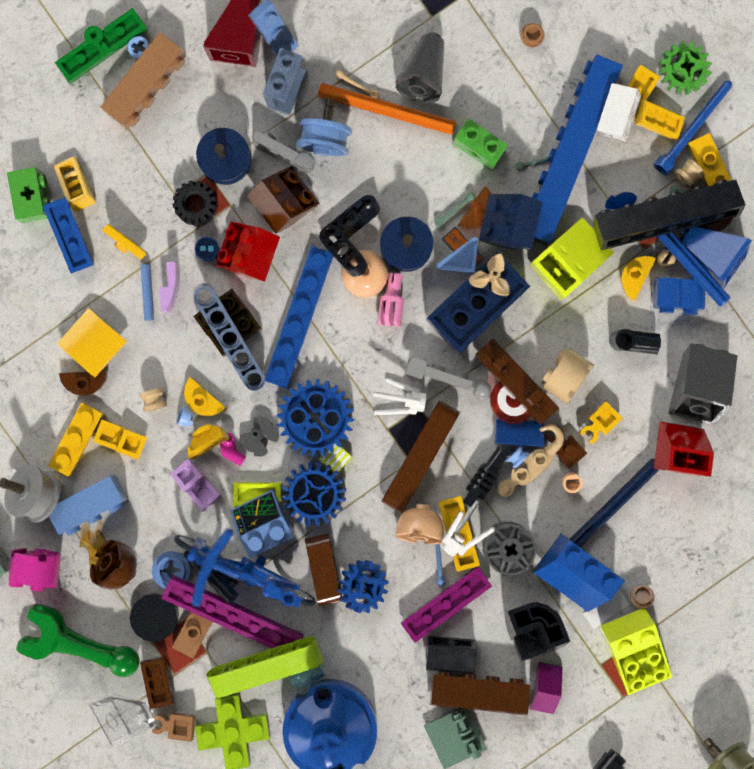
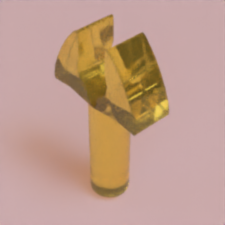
[79,530,107,571]

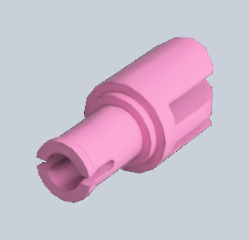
[377,273,405,327]

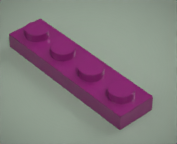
[401,566,492,643]

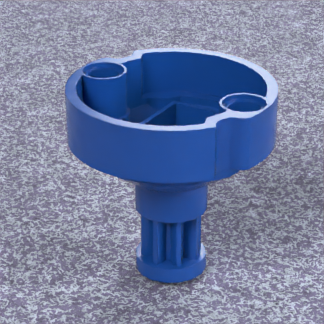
[282,679,377,769]

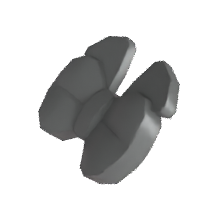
[239,416,280,457]

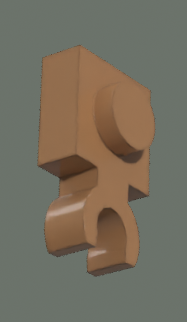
[152,712,196,742]

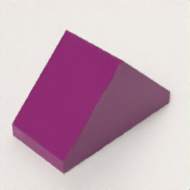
[530,662,563,714]

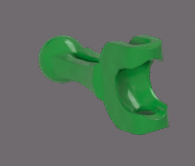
[16,603,140,678]

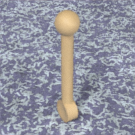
[335,70,379,99]

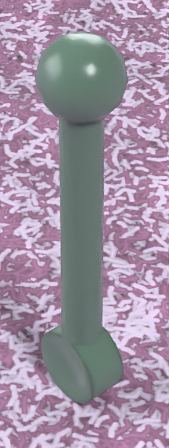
[515,157,548,171]
[434,193,476,227]

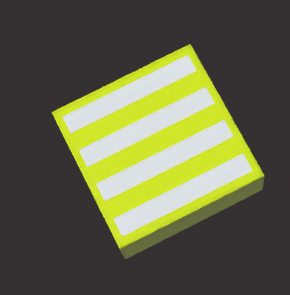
[319,444,352,472]

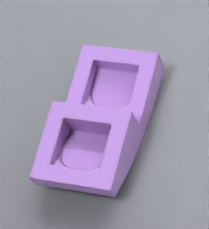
[159,261,180,313]
[170,459,222,512]

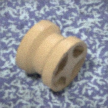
[674,159,705,190]
[139,388,167,412]

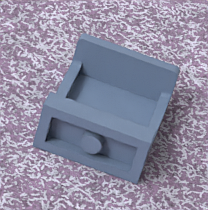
[262,48,307,116]

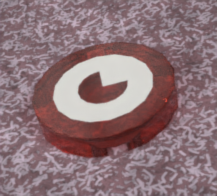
[490,382,531,424]

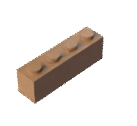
[100,32,186,130]

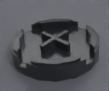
[130,593,179,642]

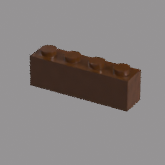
[429,671,530,715]

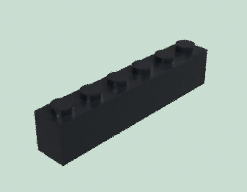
[593,179,746,251]

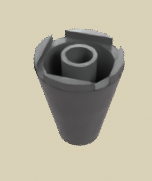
[395,32,445,103]

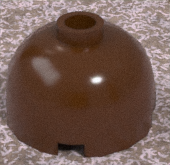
[90,540,137,590]

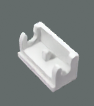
[597,83,641,142]

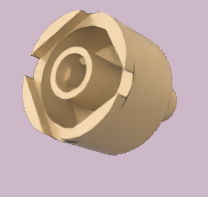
[541,348,595,404]

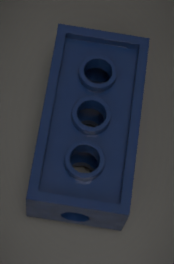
[426,252,531,354]

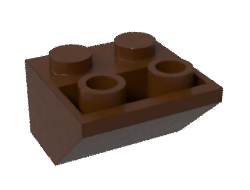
[247,166,320,234]

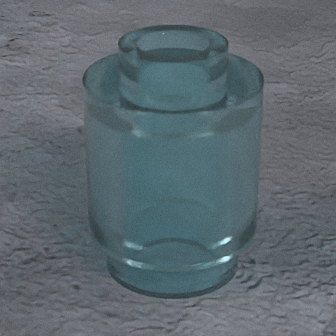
[288,665,325,690]

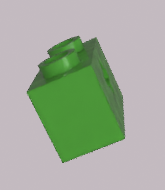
[453,118,508,170]
[7,167,51,223]

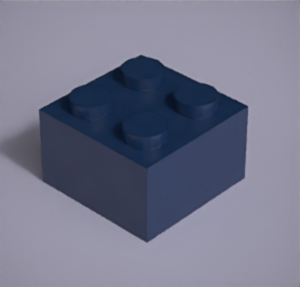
[479,194,543,249]

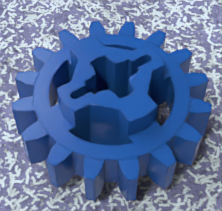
[337,560,389,613]

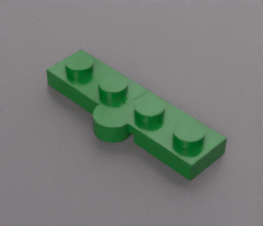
[54,8,148,84]

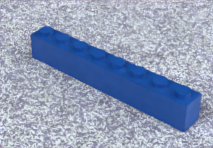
[531,54,623,246]

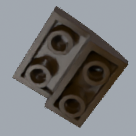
[193,288,262,357]

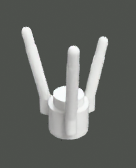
[373,378,426,415]
[440,500,495,557]

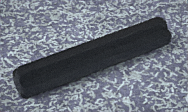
[184,550,238,603]

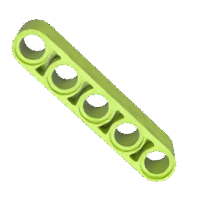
[206,636,324,698]

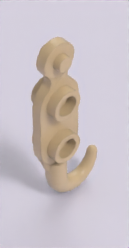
[497,424,564,497]

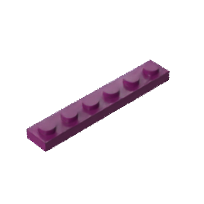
[161,575,304,648]

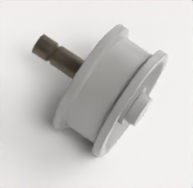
[0,465,60,523]

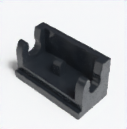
[426,636,477,674]

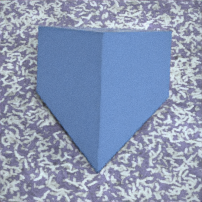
[436,236,478,275]

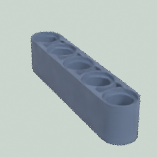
[194,283,265,391]

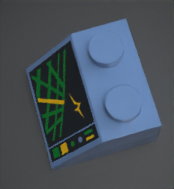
[230,489,295,559]

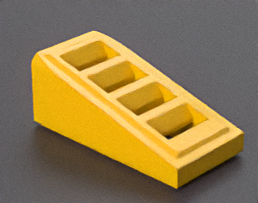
[54,156,96,212]

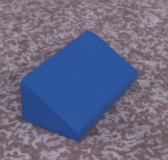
[494,419,544,447]

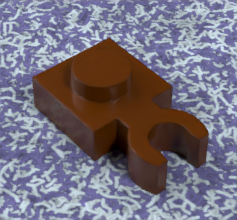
[545,425,587,469]

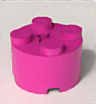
[8,548,61,591]

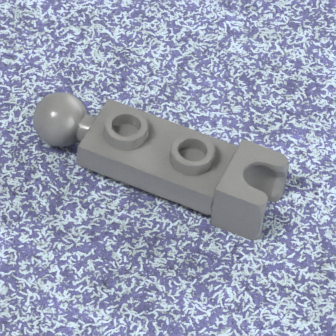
[405,356,491,399]

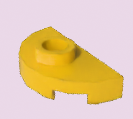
[102,224,146,260]
[620,256,656,302]
[184,377,226,416]
[187,424,229,460]

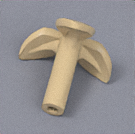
[469,253,510,296]

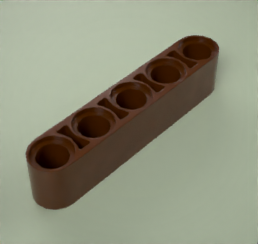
[381,400,460,514]

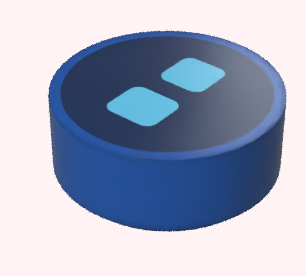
[195,237,220,262]

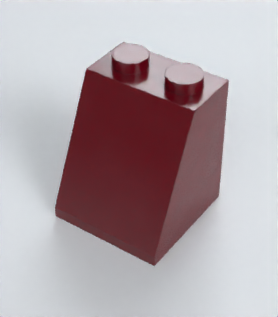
[203,0,262,67]

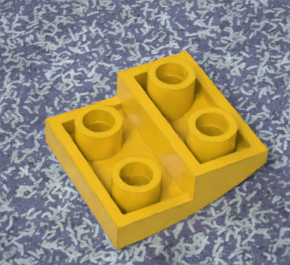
[57,308,127,377]

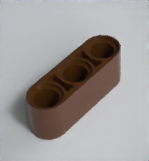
[305,533,342,606]

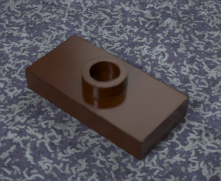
[140,656,175,709]

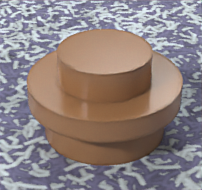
[520,23,545,48]
[630,585,655,609]

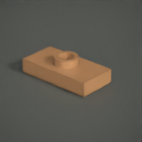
[172,612,213,659]

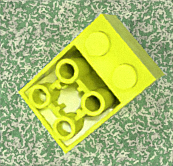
[529,217,614,300]
[600,609,672,695]

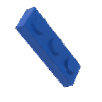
[43,197,93,274]

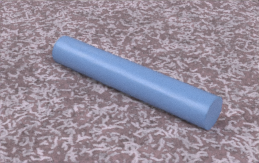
[140,264,154,321]

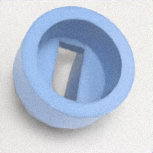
[176,406,196,427]

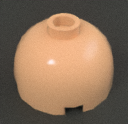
[341,250,388,298]
[395,504,444,545]

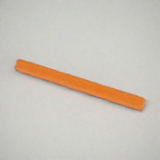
[318,83,456,135]

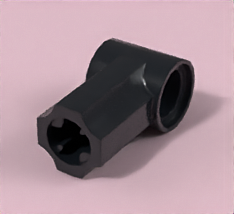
[609,329,661,355]

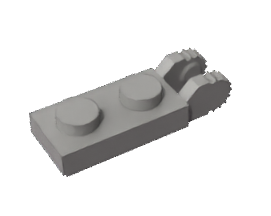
[252,130,315,174]

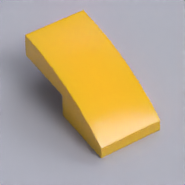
[93,419,147,460]

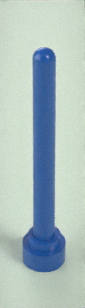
[653,80,732,176]

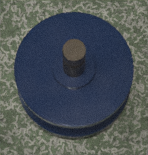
[196,128,252,185]
[380,216,434,272]

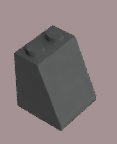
[668,343,738,425]

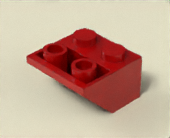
[216,221,280,282]
[654,421,714,477]

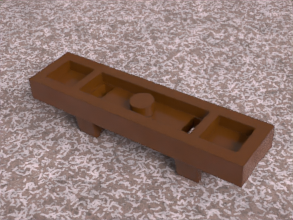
[475,339,559,425]

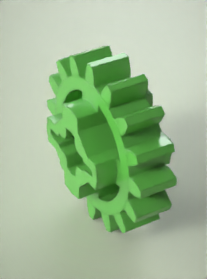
[658,41,712,95]

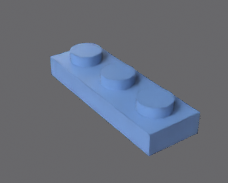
[249,0,298,57]

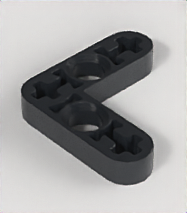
[319,195,380,277]

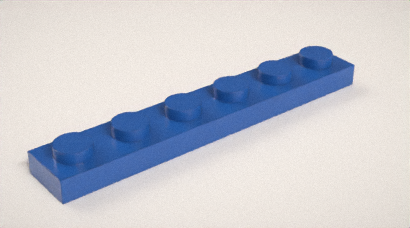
[265,246,333,389]

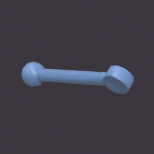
[434,544,446,586]

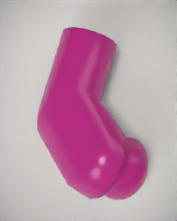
[219,433,246,466]

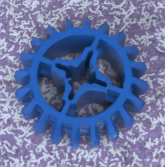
[282,461,346,526]

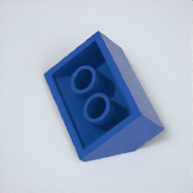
[532,533,625,612]

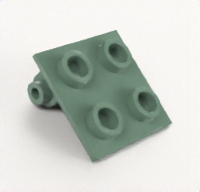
[424,709,487,769]

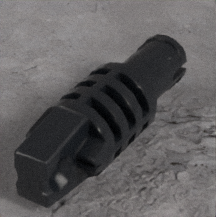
[463,446,509,507]

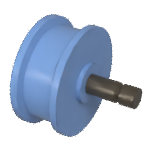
[296,98,352,156]

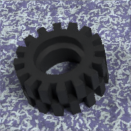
[172,181,218,226]

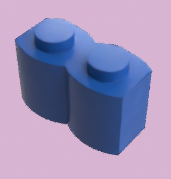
[653,278,706,315]

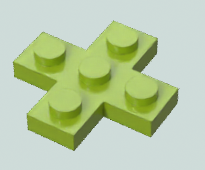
[195,694,270,769]

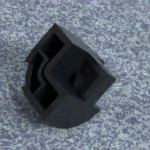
[505,602,571,662]

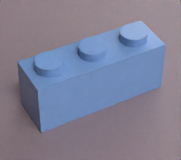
[49,475,128,536]

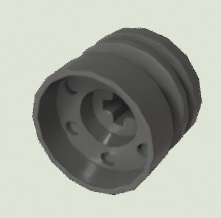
[482,521,536,575]

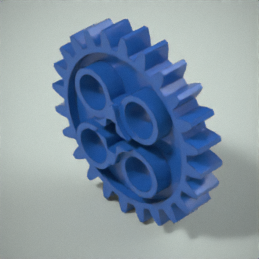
[277,379,355,457]

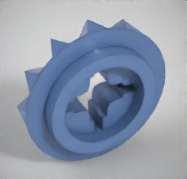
[152,551,191,589]

